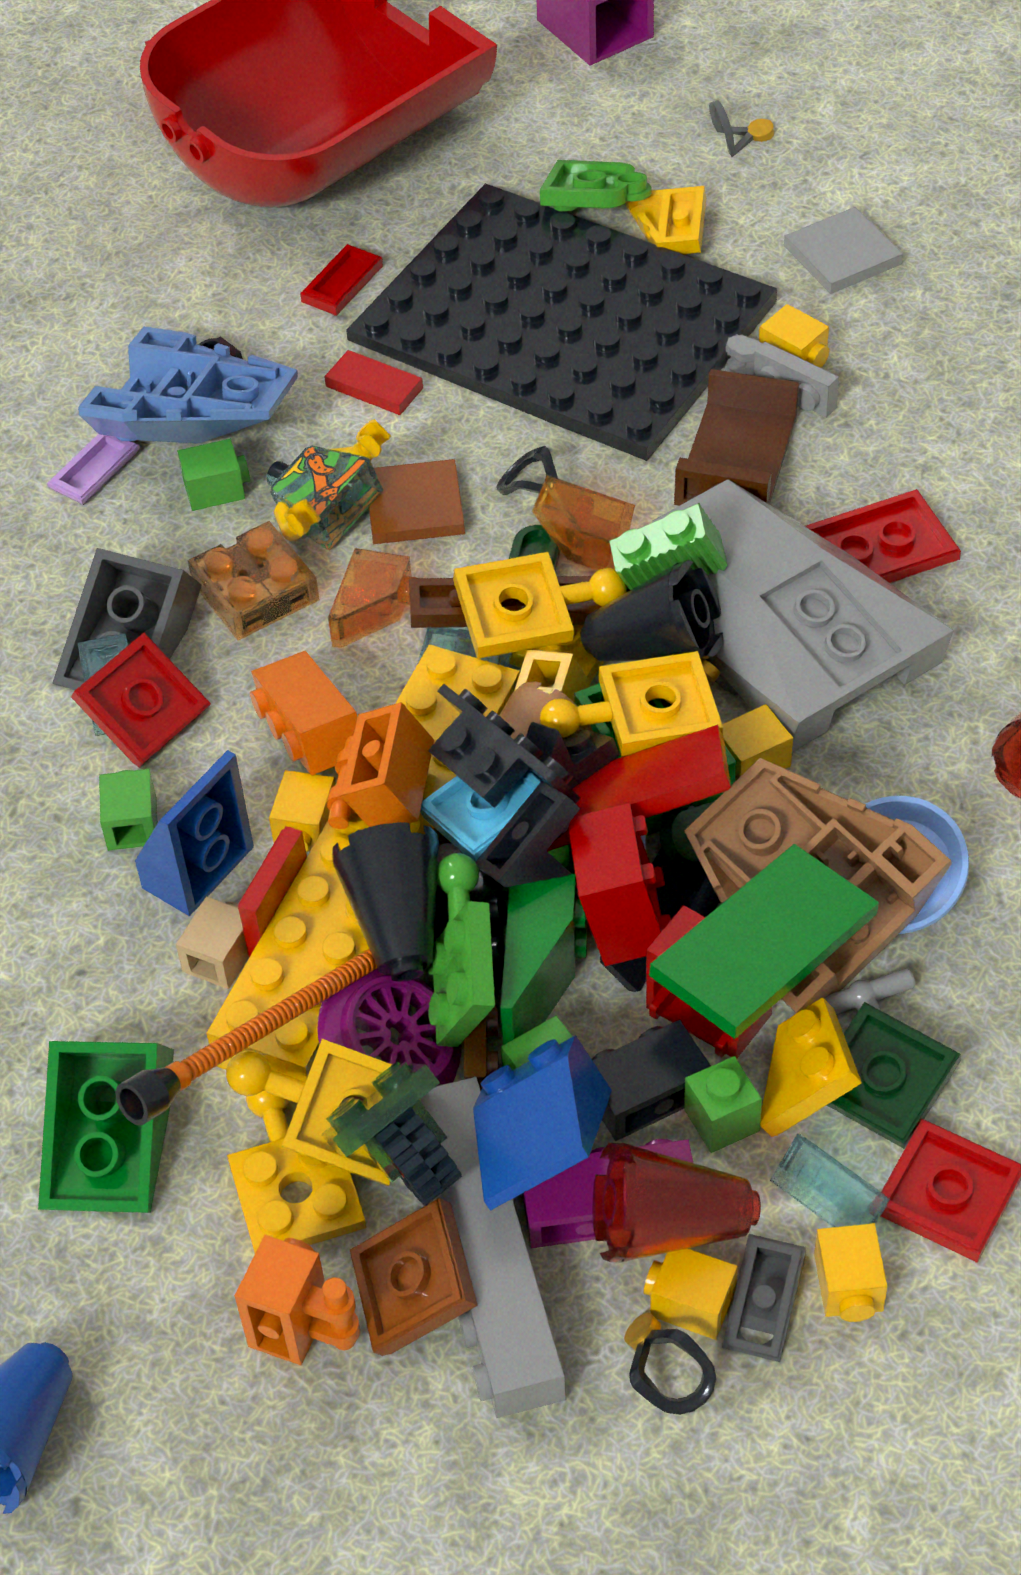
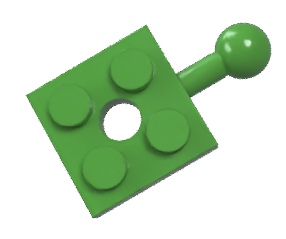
[427,853,495,1047]

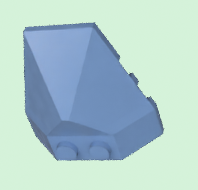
[78,326,298,444]

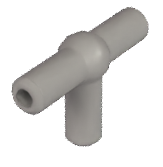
[824,968,915,1015]

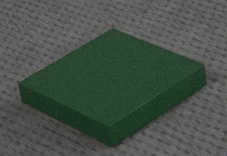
[827,1002,961,1149]

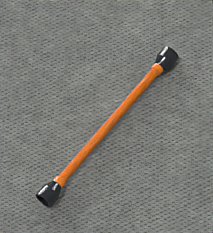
[115,949,377,1125]

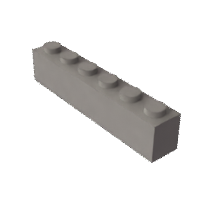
[416,1077,566,1418]

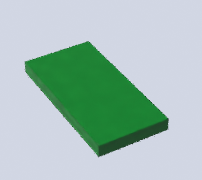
[649,844,879,1039]

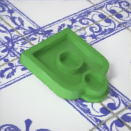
[540,160,652,211]

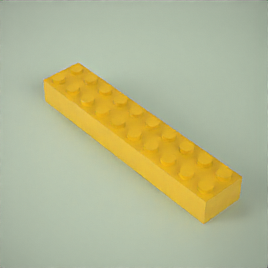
[206,644,520,1082]

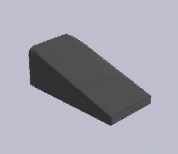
[722,1234,806,1362]

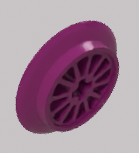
[317,968,462,1107]

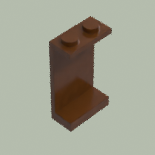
[674,369,799,506]

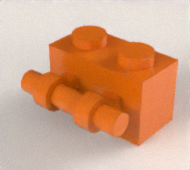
[327,702,434,829]
[234,1235,360,1365]

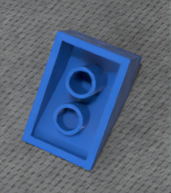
[135,750,254,916]
[473,1035,612,1211]

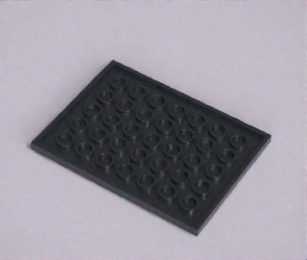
[346,183,777,461]

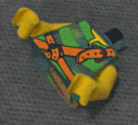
[267,419,391,551]

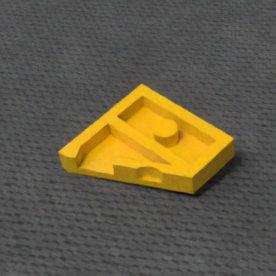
[626,186,707,255]
[760,997,862,1137]

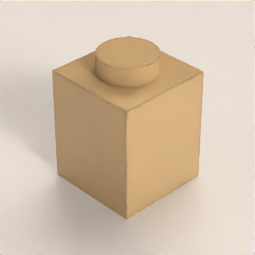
[176,896,249,989]

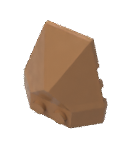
[685,758,952,1013]

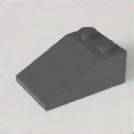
[52,548,202,690]

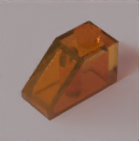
[532,475,635,570]
[328,548,417,648]

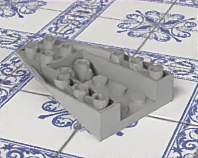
[652,479,954,752]

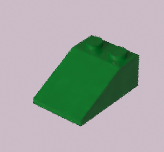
[501,874,587,1045]
[38,1041,174,1213]

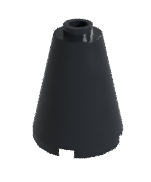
[580,560,723,661]
[332,822,440,982]

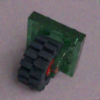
[321,1062,462,1206]

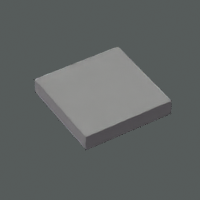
[784,207,903,294]

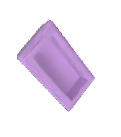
[47,434,139,505]

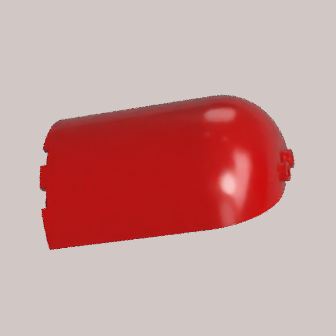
[140,0,497,207]

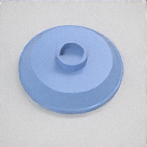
[865,796,969,934]

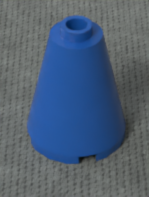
[0,1342,73,1514]

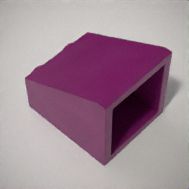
[536,0,654,66]

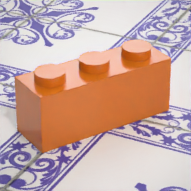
[250,651,357,776]

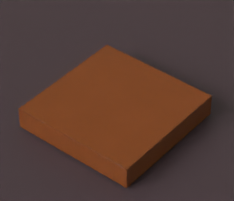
[365,459,465,545]
[350,1198,478,1356]

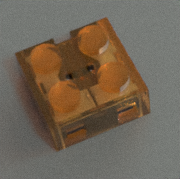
[187,521,320,641]

